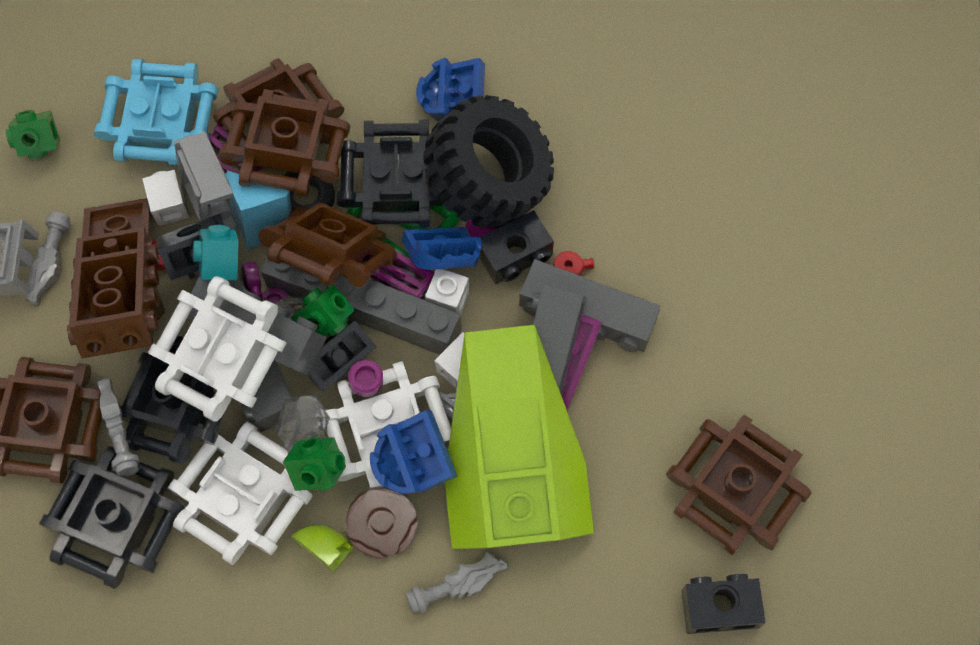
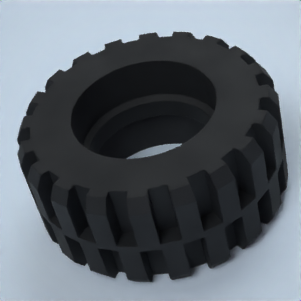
[423,95,554,229]

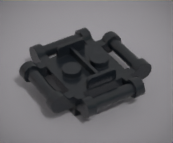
[337,120,444,227]
[120,336,224,464]
[39,446,186,589]

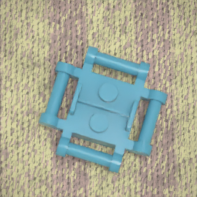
[94,59,218,166]

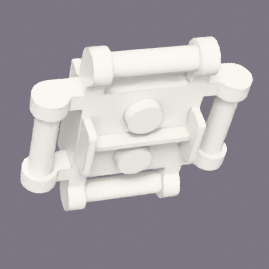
[148,276,287,421]
[318,361,451,488]
[168,422,313,565]

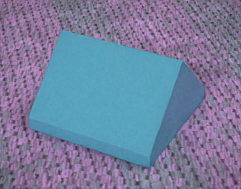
[225,171,292,250]

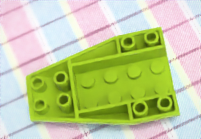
[445,325,594,549]

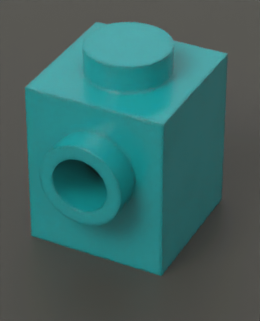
[193,225,239,280]

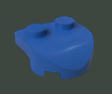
[416,58,485,122]
[402,227,482,270]
[370,410,458,494]

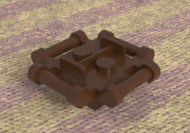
[213,58,345,147]
[218,89,350,197]
[258,202,397,287]
[0,357,102,484]
[666,414,812,555]

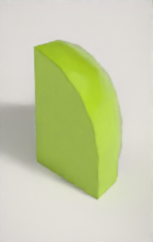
[291,524,355,573]

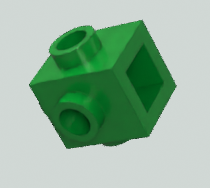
[6,110,61,159]
[291,284,354,337]
[283,437,346,491]

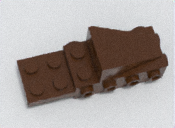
[67,198,165,359]

